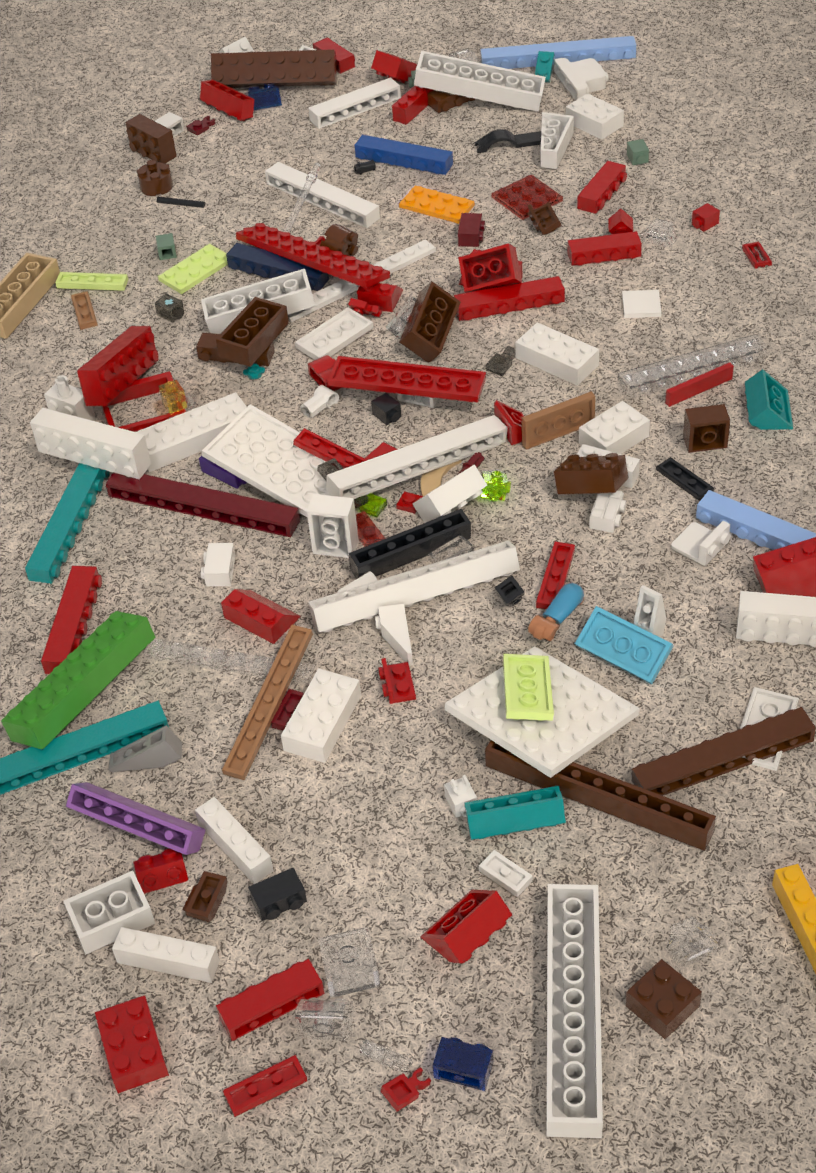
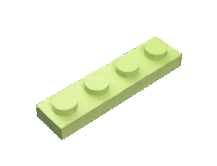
[55,272,128,291]

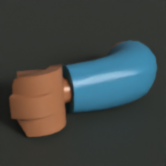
[528,583,584,642]

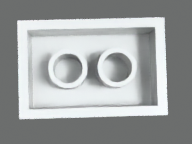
[566,93,624,140]
[579,401,650,454]
[413,465,487,523]
[307,494,359,558]
[63,871,155,955]

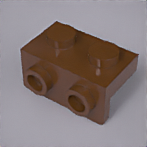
[527,202,562,235]

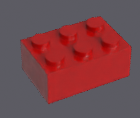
[458,243,522,293]
[95,995,169,1093]

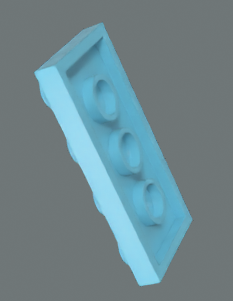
[575,606,674,684]

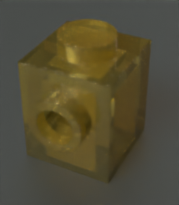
[159,379,187,414]

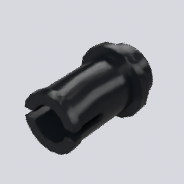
[354,160,376,175]

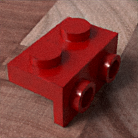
[133,848,188,894]

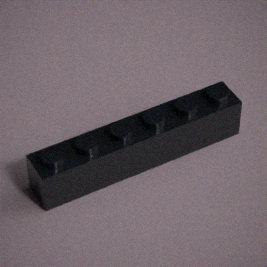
[349,509,471,579]

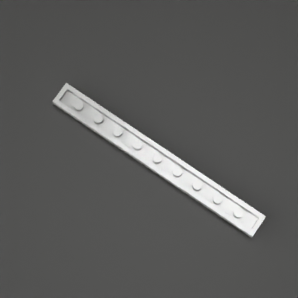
[288,239,436,322]

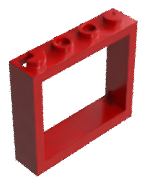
[101,371,186,432]

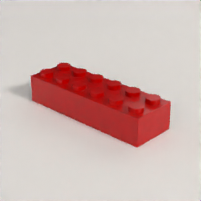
[77,326,159,406]

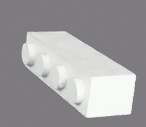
[195,797,274,884]
[112,927,220,983]

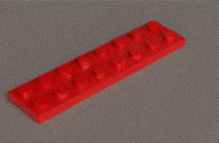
[328,356,486,403]

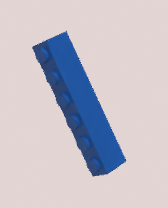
[354,134,453,175]

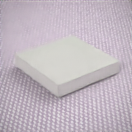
[622,290,661,318]

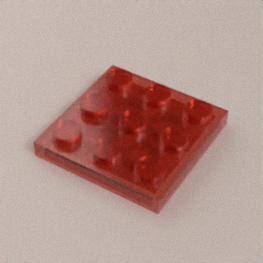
[491,174,563,220]

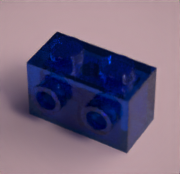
[432,1037,494,1091]

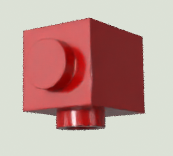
[692,203,720,232]
[608,209,634,234]

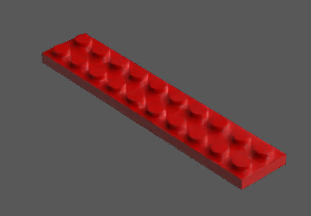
[236,223,390,288]

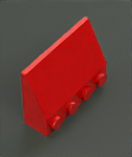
[753,537,816,597]

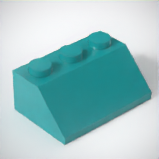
[745,369,794,430]

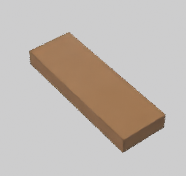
[71,291,98,330]

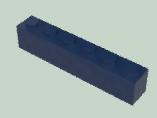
[226,243,329,291]

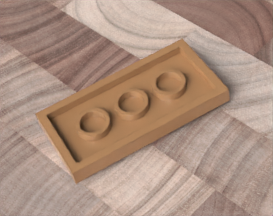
[522,391,595,450]

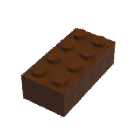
[399,281,461,362]
[216,297,289,367]

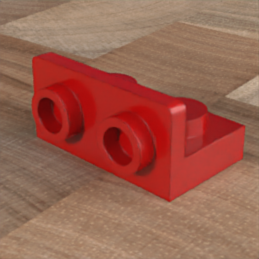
[378,658,416,704]

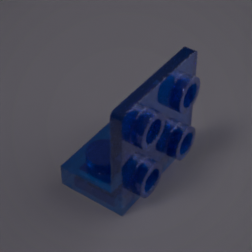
[245,84,282,110]

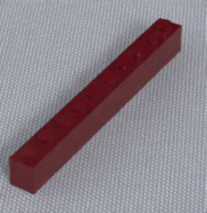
[106,472,300,538]

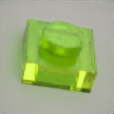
[359,493,387,518]

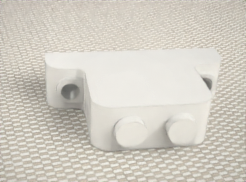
[554,58,608,100]

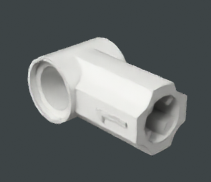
[300,385,339,418]

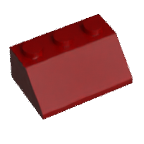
[221,589,300,644]
[420,890,513,964]

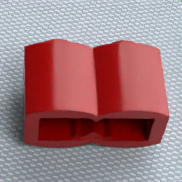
[308,355,342,391]

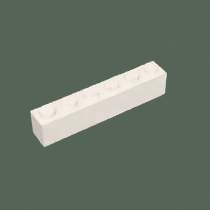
[308,77,401,129]

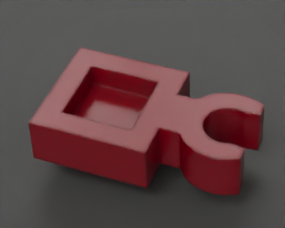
[186,116,216,136]

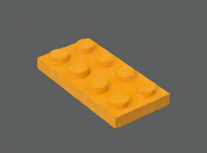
[399,185,475,224]

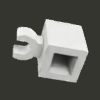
[444,775,477,818]

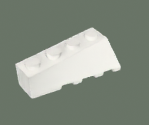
[541,112,574,169]

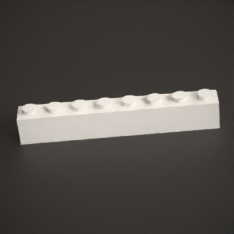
[265,162,380,228]

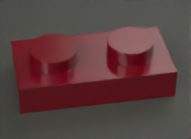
[271,689,304,731]

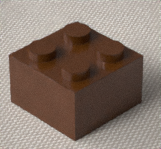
[683,404,730,453]
[626,959,702,1040]

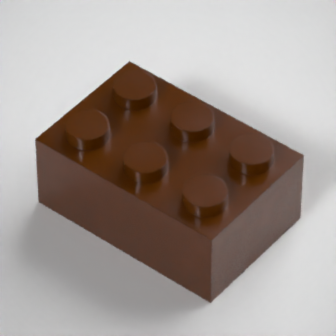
[125,114,177,163]
[554,453,629,494]

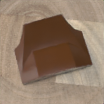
[182,871,228,922]

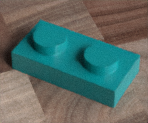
[535,51,555,82]

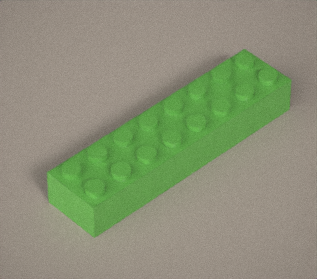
[1,611,156,750]

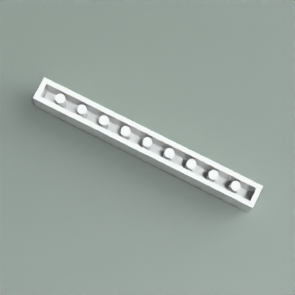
[326,415,508,499]
[308,540,520,632]

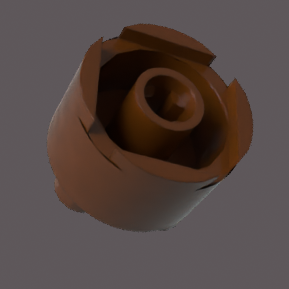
[137,160,173,196]
[320,224,358,256]

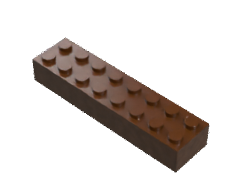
[211,49,337,88]

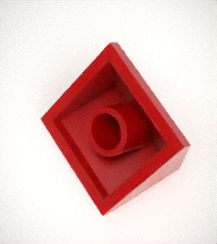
[494,400,524,445]

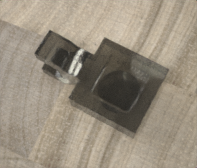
[486,346,515,376]

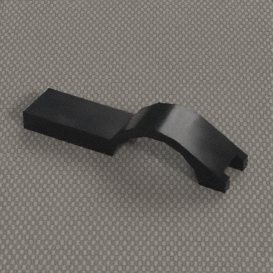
[474,129,541,153]

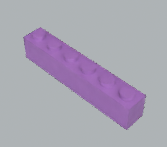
[66,782,206,855]

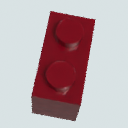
[458,213,486,247]

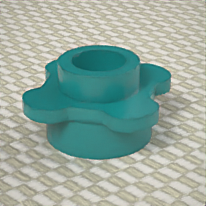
[243,363,265,380]

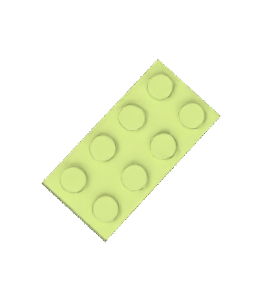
[158,244,228,294]
[503,654,554,721]

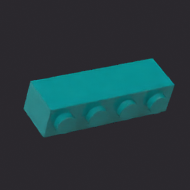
[464,786,566,840]

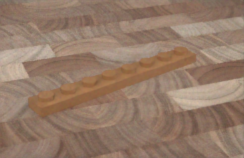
[222,625,313,780]

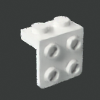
[671,521,731,566]

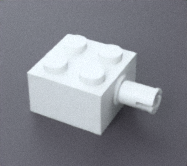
[44,375,95,421]

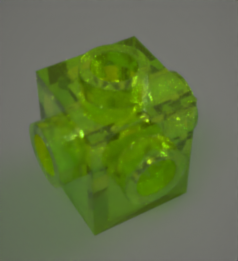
[480,471,511,501]

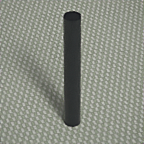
[157,196,206,208]

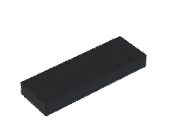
[656,457,714,501]

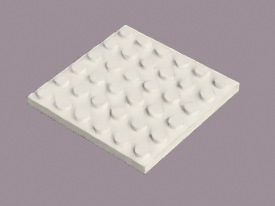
[445,646,640,778]

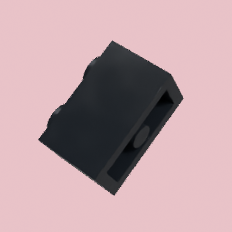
[248,868,307,921]

